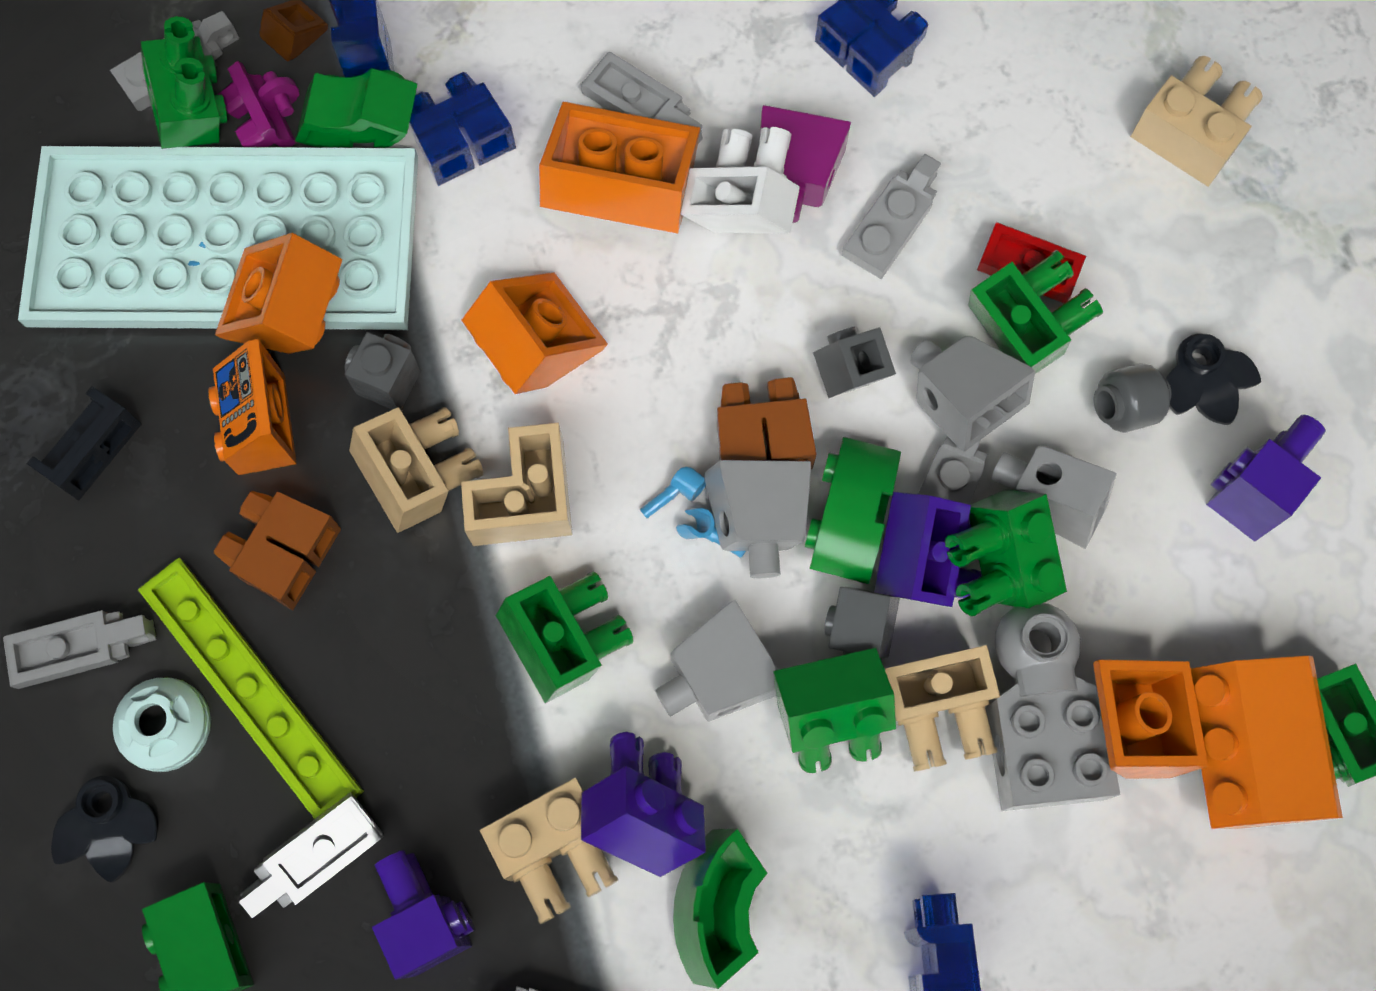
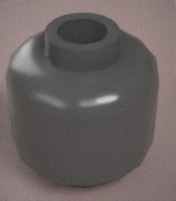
[1094,363,1171,433]

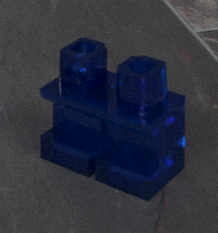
[329,0,395,78]
[815,0,928,97]
[409,72,516,186]
[904,893,981,991]

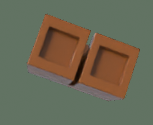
[717,377,817,469]
[214,491,341,610]

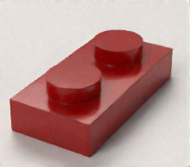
[977,222,1086,303]

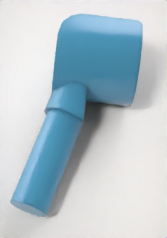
[640,467,706,518]
[676,508,746,558]

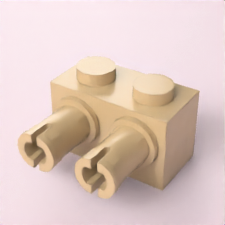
[1130,56,1263,187]
[349,407,483,533]
[885,645,1000,772]
[480,778,619,924]

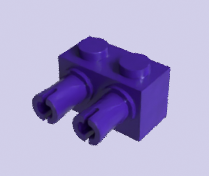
[1206,415,1326,542]
[874,492,982,607]
[581,732,706,877]
[372,850,475,980]

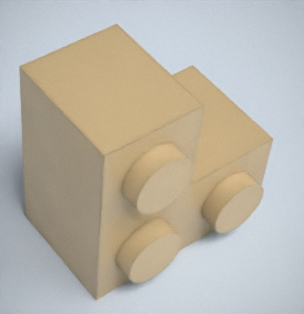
[461,422,572,546]

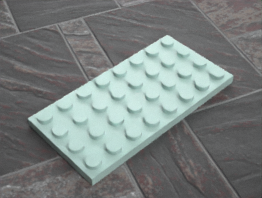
[18,146,418,330]

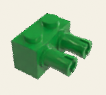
[141,16,227,149]
[968,250,1103,374]
[945,490,1067,616]
[495,571,633,704]
[773,648,896,773]
[1317,663,1376,787]

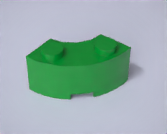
[295,68,418,148]
[804,437,901,584]
[673,829,768,989]

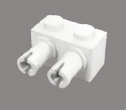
[680,127,800,233]

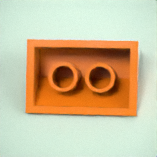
[539,102,700,234]
[1191,656,1343,829]

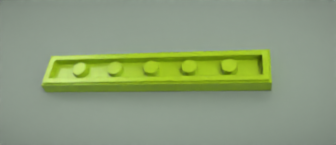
[138,558,364,819]

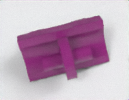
[217,61,299,147]

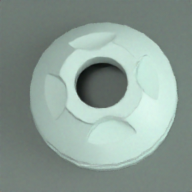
[113,678,211,772]

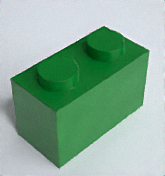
[142,882,254,991]

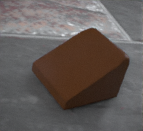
[259,0,328,61]

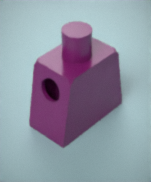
[760,105,851,223]

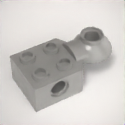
[985,603,1120,811]

